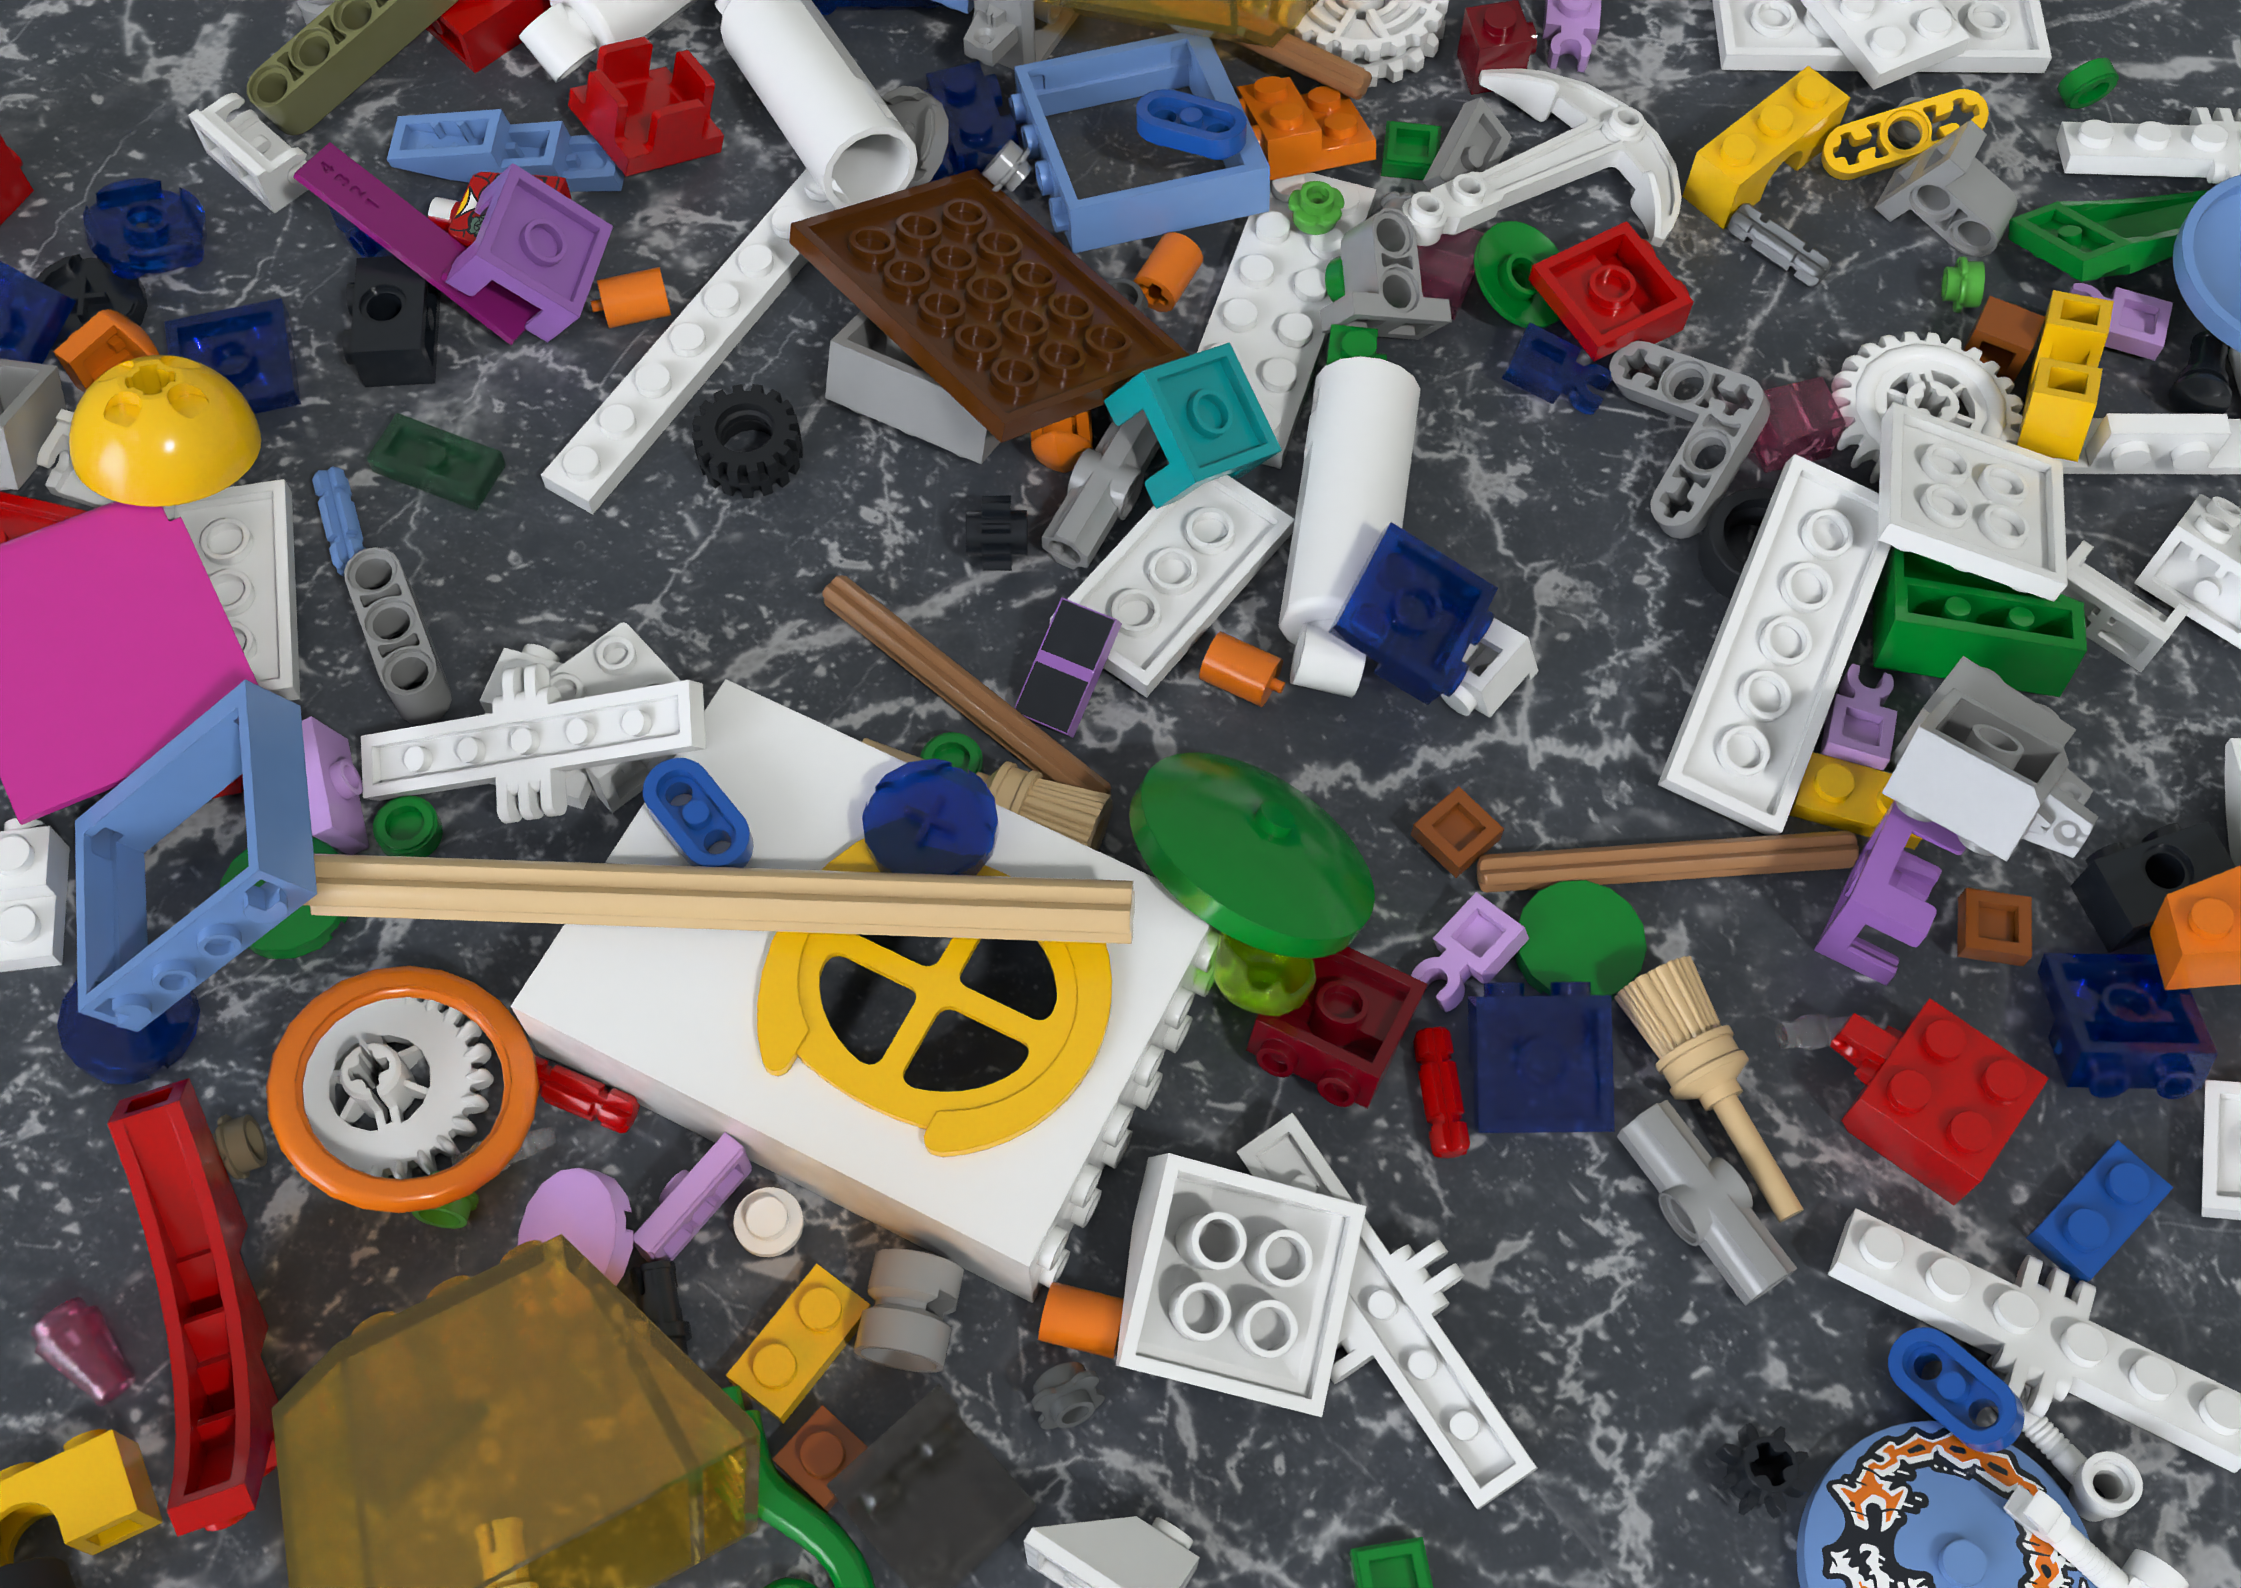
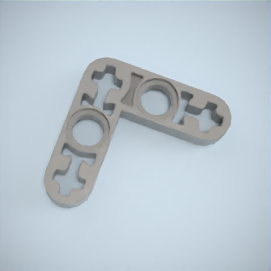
[1609,341,1770,539]

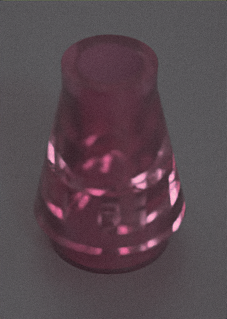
[31,1297,136,1407]

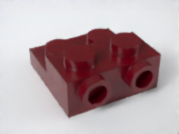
[1246,946,1428,1109]

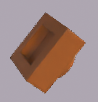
[1411,786,1504,878]
[1957,888,2032,966]
[772,1405,876,1512]

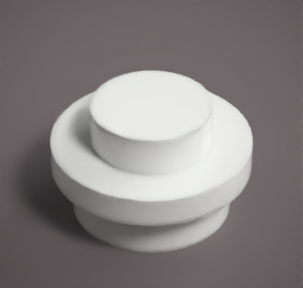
[733,1187,804,1257]

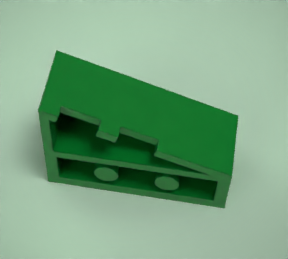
[1873,545,2087,697]

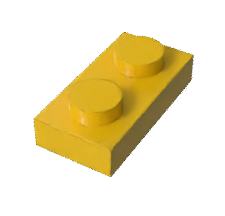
[1789,752,1922,850]
[726,1263,871,1424]

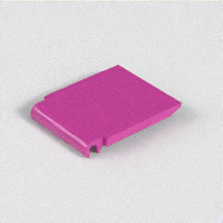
[0,501,259,825]

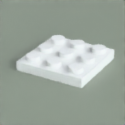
[1878,402,2068,602]

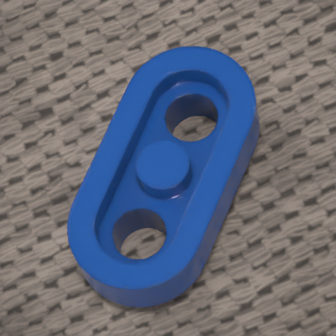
[1136,89,1247,160]
[643,758,754,868]
[1888,1327,2024,1453]

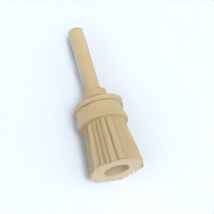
[862,738,1113,851]
[1614,956,1804,1223]

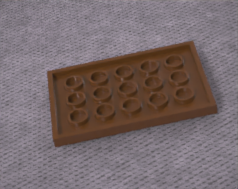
[789,169,1190,443]

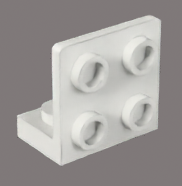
[2134,494,2241,649]
[550,622,680,813]

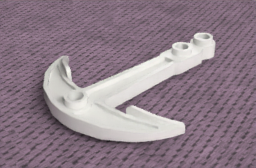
[1401,68,1682,247]

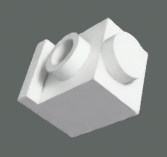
[1433,610,1538,718]

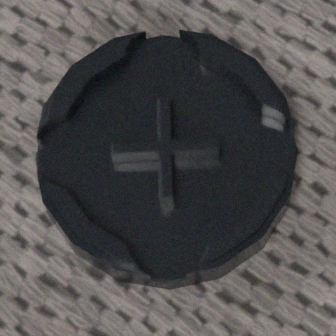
[25,253,148,350]

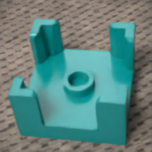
[1104,342,1282,509]

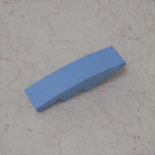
[387,109,625,192]

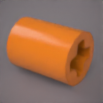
[1133,232,1203,312]
[590,267,671,329]
[1199,631,1286,707]
[1038,1282,1124,1359]

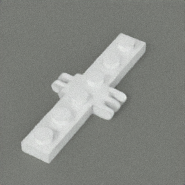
[2056,107,2241,184]
[361,663,706,824]
[1237,1113,1538,1510]
[1828,1209,2241,1473]

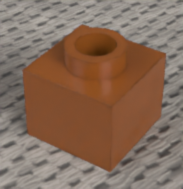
[1963,296,2046,383]

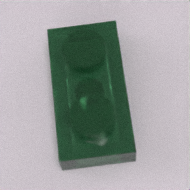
[367,413,506,511]

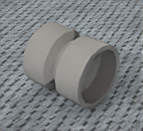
[854,1248,964,1373]

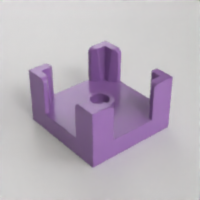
[446,163,613,343]
[1814,800,1966,986]

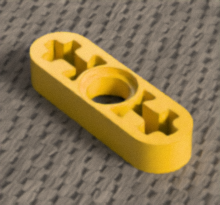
[1821,89,1989,180]

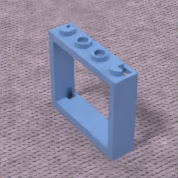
[1008,27,1270,253]
[75,679,317,1032]

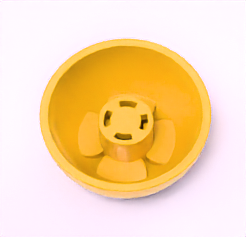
[69,355,261,507]

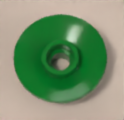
[1474,221,1560,329]

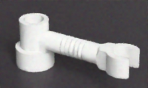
[1987,1355,2143,1522]
[2003,1484,2189,1588]

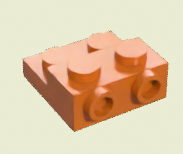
[1237,76,1376,180]

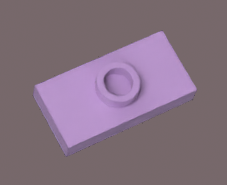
[302,716,369,855]
[633,1132,752,1262]

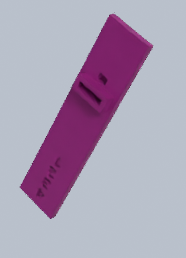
[293,142,541,345]

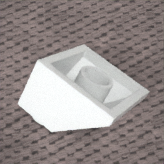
[1024,1516,1200,1588]

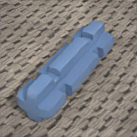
[312,466,366,576]

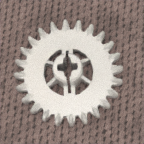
[1827,331,2024,484]
[267,997,494,1179]

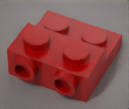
[1528,221,1694,361]

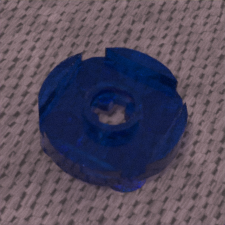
[83,178,207,279]

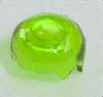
[1213,931,1316,1016]

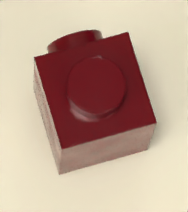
[1457,0,1537,95]

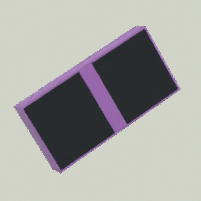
[1014,597,1122,738]

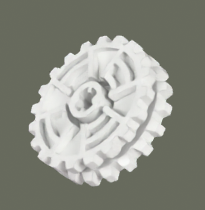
[1272,0,1449,87]

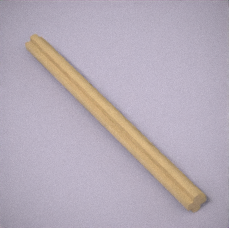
[304,854,1135,944]

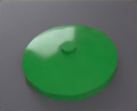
[1129,752,1375,958]

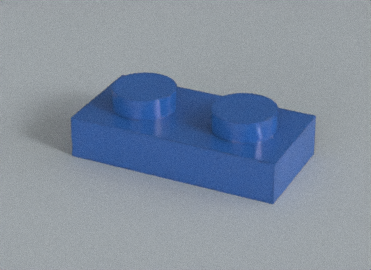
[2026,1140,2174,1284]

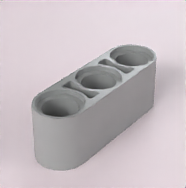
[344,547,452,725]

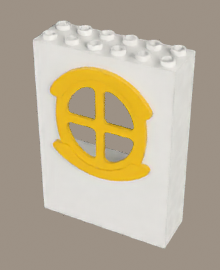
[511,679,1224,1303]

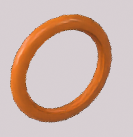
[266,966,539,1213]

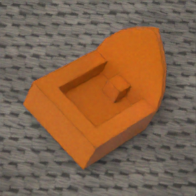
[53,309,159,393]
[1031,410,1093,473]

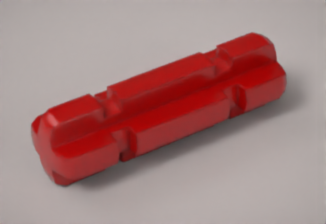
[1413,1027,1470,1159]
[535,1055,640,1133]

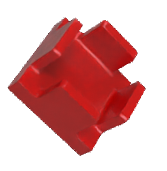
[568,37,724,176]

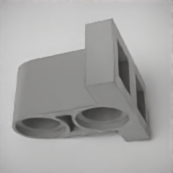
[1874,120,2018,257]
[1320,208,1452,340]

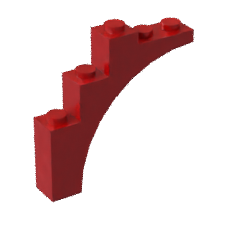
[107,1078,290,1537]

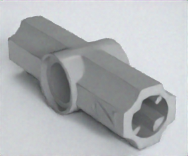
[1042,410,1161,570]
[1617,1100,1797,1306]

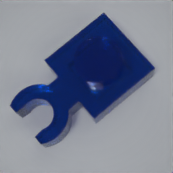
[1502,323,1612,415]

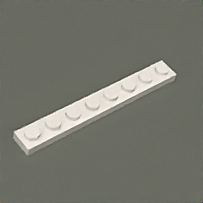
[541,168,837,514]

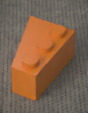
[2149,865,2241,990]

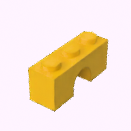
[1682,66,1851,230]
[2016,290,2114,462]
[0,1429,163,1567]

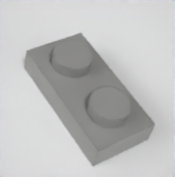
[1423,97,1512,190]

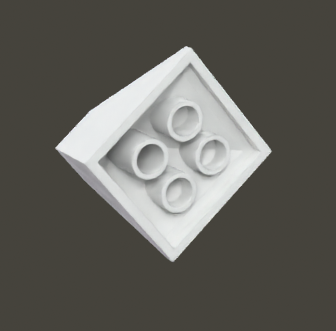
[1116,1153,1367,1417]

